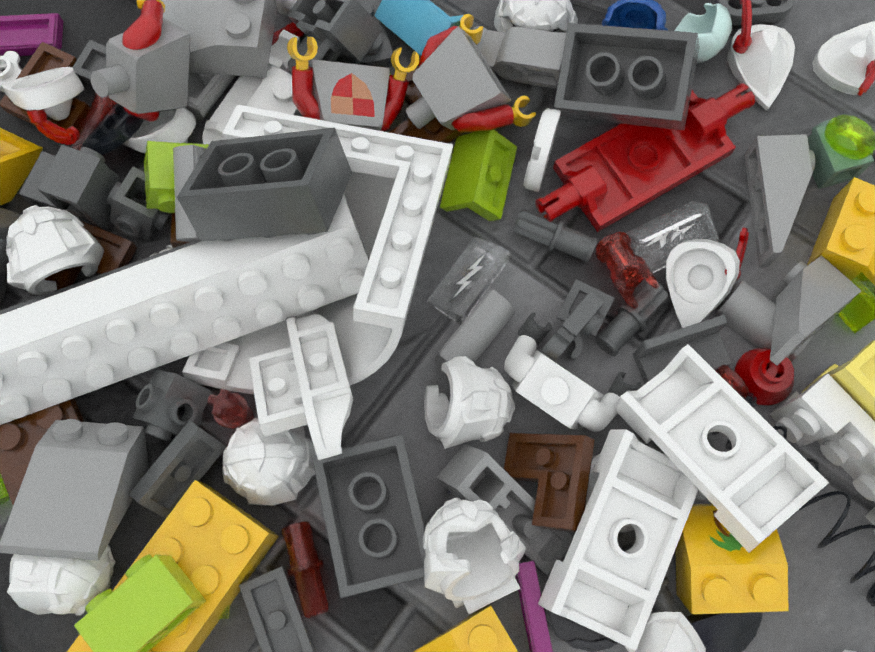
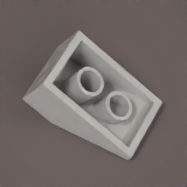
[161,0,277,77]
[0,419,149,561]

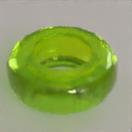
[824,115,875,160]

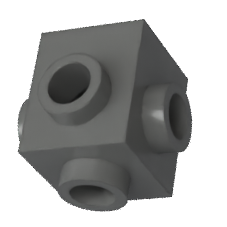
[107,167,172,241]
[132,370,212,443]

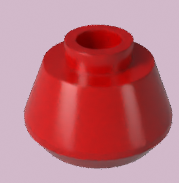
[734,348,794,406]

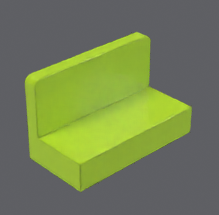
[440,129,517,221]

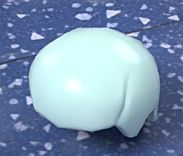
[674,3,732,63]

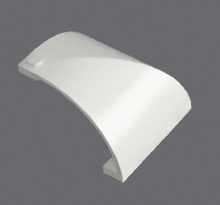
[182,105,453,394]

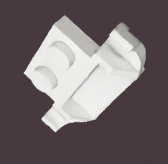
[202,29,301,144]
[249,314,353,460]

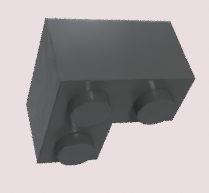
[19,145,120,233]

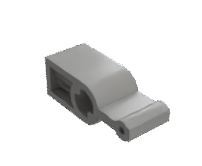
[473,26,566,89]

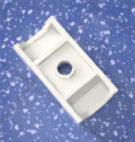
[615,344,829,553]
[769,374,875,533]
[538,429,699,651]

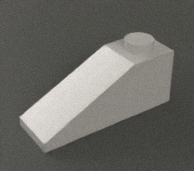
[744,134,815,267]
[770,255,862,366]
[436,444,573,575]

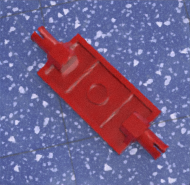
[535,83,755,232]

